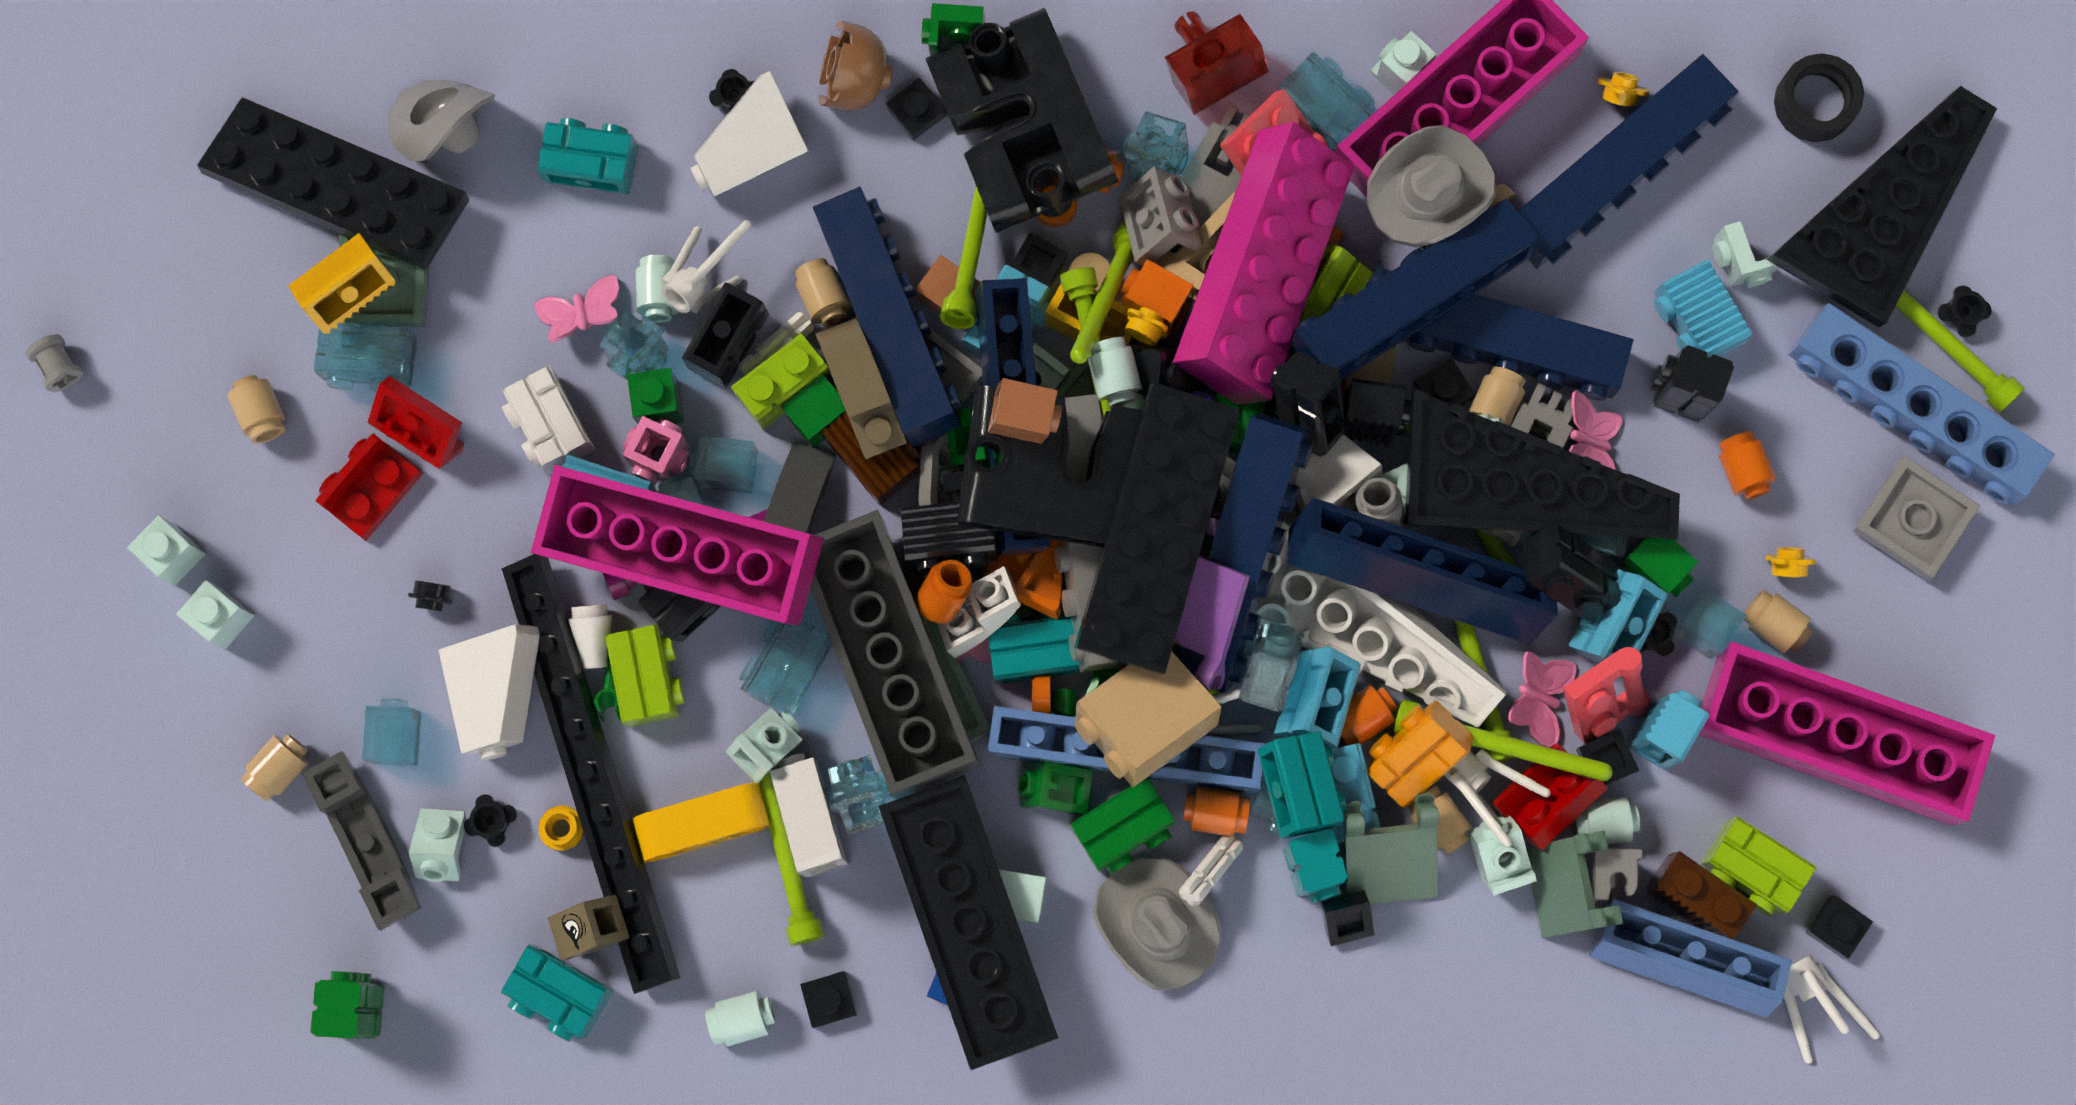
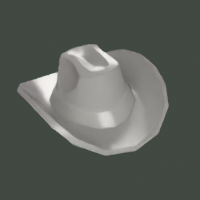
[389,80,496,162]
[1367,125,1496,248]
[1093,858,1222,990]

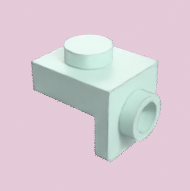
[1712,221,1779,288]
[409,808,467,882]

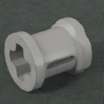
[26,334,83,392]

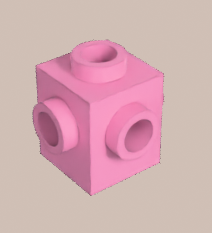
[623,416,691,485]

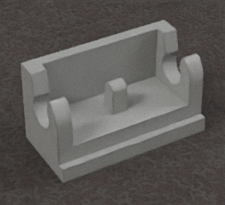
[1585,848,1642,902]

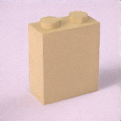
[1075,652,1222,787]

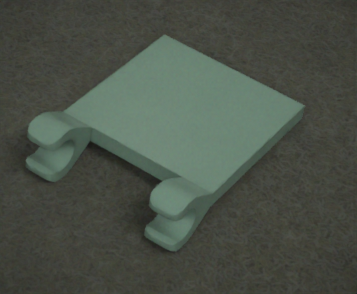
[1343,793,1439,904]
[1526,831,1623,938]

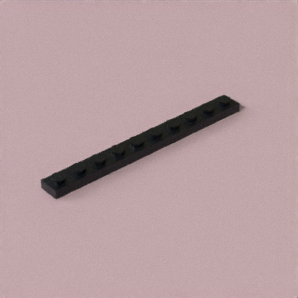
[501,554,680,994]

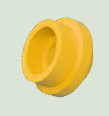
[538,805,584,851]

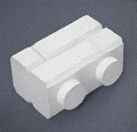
[501,366,595,474]

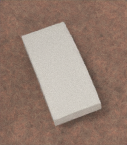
[937,566,1021,658]

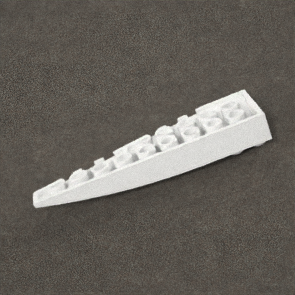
[1201,457,1507,727]

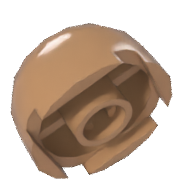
[819,20,893,111]

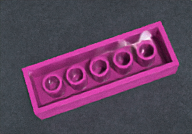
[1335,0,1589,198]
[1172,122,1354,405]
[530,465,824,626]
[1699,642,1996,826]

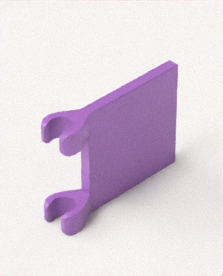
[1174,555,1250,691]

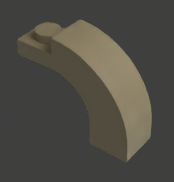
[815,318,907,459]

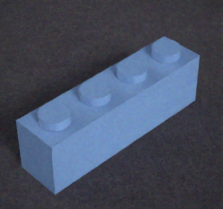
[1589,899,1792,1018]

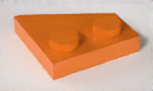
[983,540,1064,620]

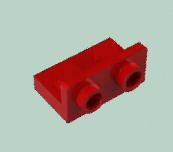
[367,376,464,469]
[315,433,423,541]
[1493,743,1608,850]

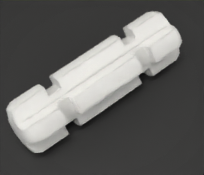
[738,312,814,376]
[1179,836,1243,906]

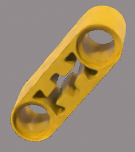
[632,782,771,863]

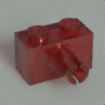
[1165,11,1269,115]

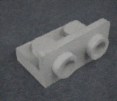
[1119,166,1202,266]

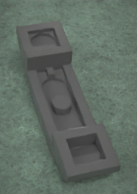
[764,442,837,534]
[302,751,421,931]

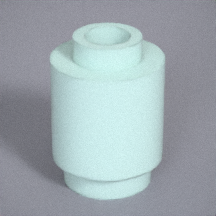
[635,255,679,323]
[1088,337,1142,407]
[1570,797,1640,844]
[705,990,776,1047]

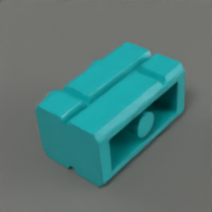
[537,118,638,194]
[988,609,1081,684]
[1257,731,1346,839]
[1283,829,1348,904]
[501,944,613,1042]

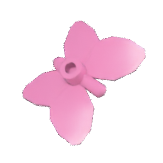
[534,275,620,343]
[1569,390,1623,470]
[1508,651,1577,748]

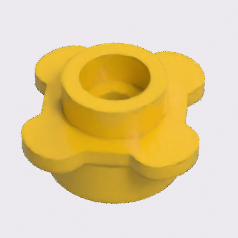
[1597,72,1649,107]
[1124,307,1168,346]
[1765,547,1816,577]

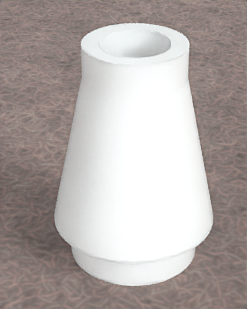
[568,604,613,669]

